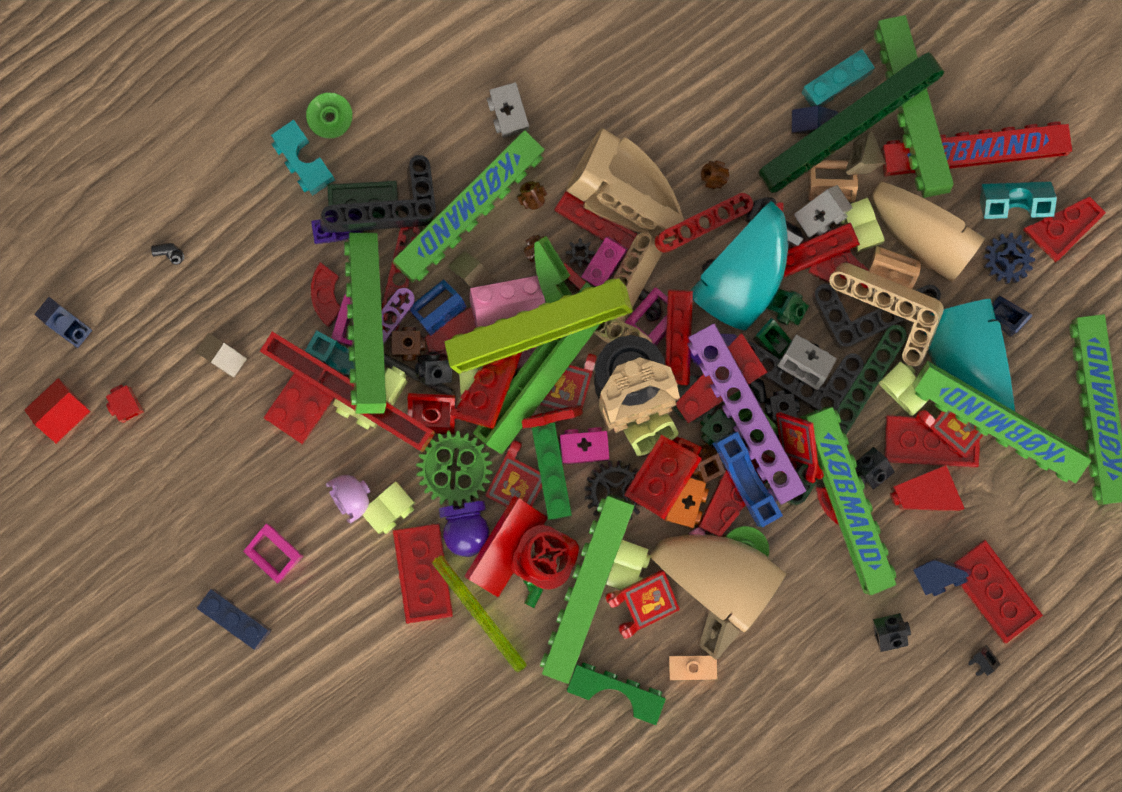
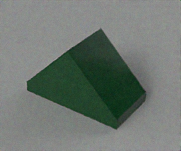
[753,318,792,360]

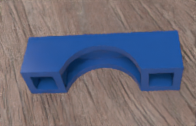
[712,432,783,527]

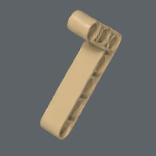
[594,232,662,343]
[829,263,944,367]

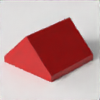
[24,378,91,444]
[407,393,457,434]

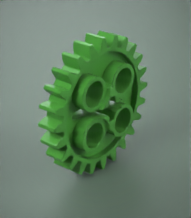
[416,431,493,507]

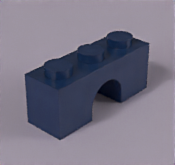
[197,589,272,650]

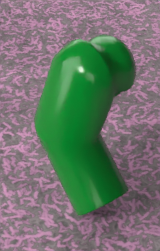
[523,580,543,608]

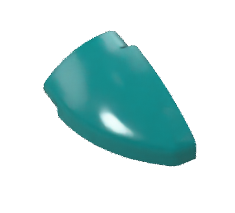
[690,201,788,331]
[924,298,1015,411]

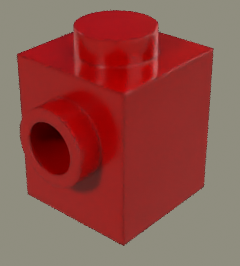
[106,384,144,423]

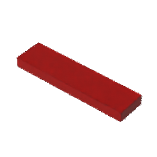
[554,191,638,255]
[783,222,860,278]
[665,289,693,385]

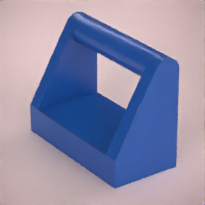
[410,279,467,336]

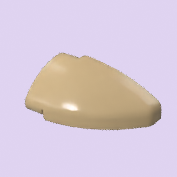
[566,128,684,242]
[871,182,985,282]
[650,534,786,632]

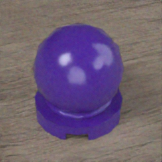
[439,501,490,557]

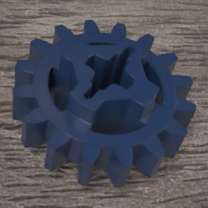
[983,233,1035,284]

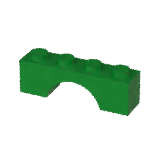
[531,422,572,521]
[567,662,666,725]

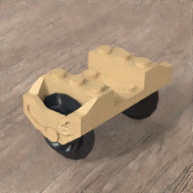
[594,335,680,433]

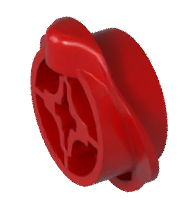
[511,525,579,590]

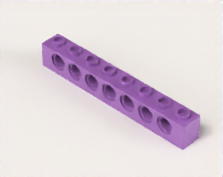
[688,323,806,505]

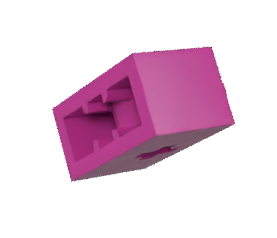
[581,237,628,287]
[560,427,609,464]

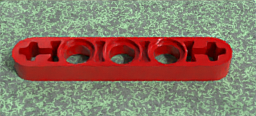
[655,193,753,253]
[381,227,420,333]

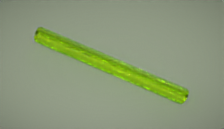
[432,555,527,672]

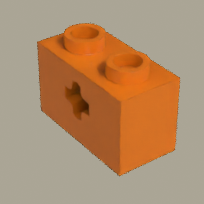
[665,478,709,529]

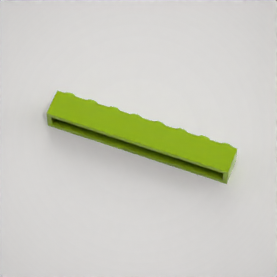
[445,279,633,374]

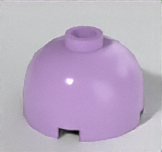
[326,475,370,524]

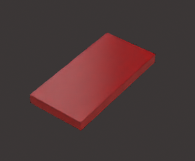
[884,415,980,468]
[464,496,548,597]
[393,523,453,624]
[954,540,1043,644]

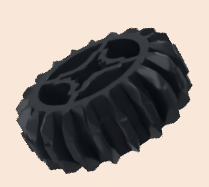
[584,460,642,521]

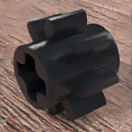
[566,238,595,268]

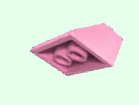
[469,276,545,328]

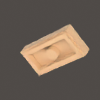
[669,655,717,680]

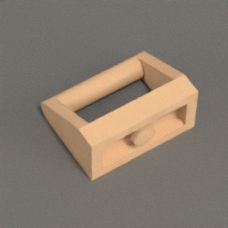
[809,160,858,202]
[869,246,921,289]

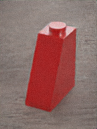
[890,465,965,512]

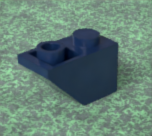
[34,297,92,348]
[913,557,972,597]

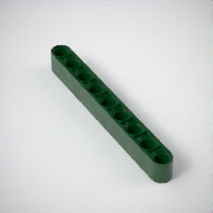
[758,52,944,193]
[787,325,907,505]

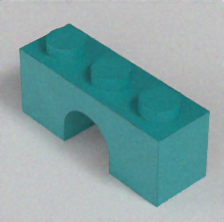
[801,49,875,107]
[271,120,335,196]
[980,182,1057,219]
[305,330,353,376]

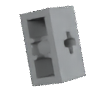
[487,82,529,139]
[794,185,853,237]
[777,335,837,390]

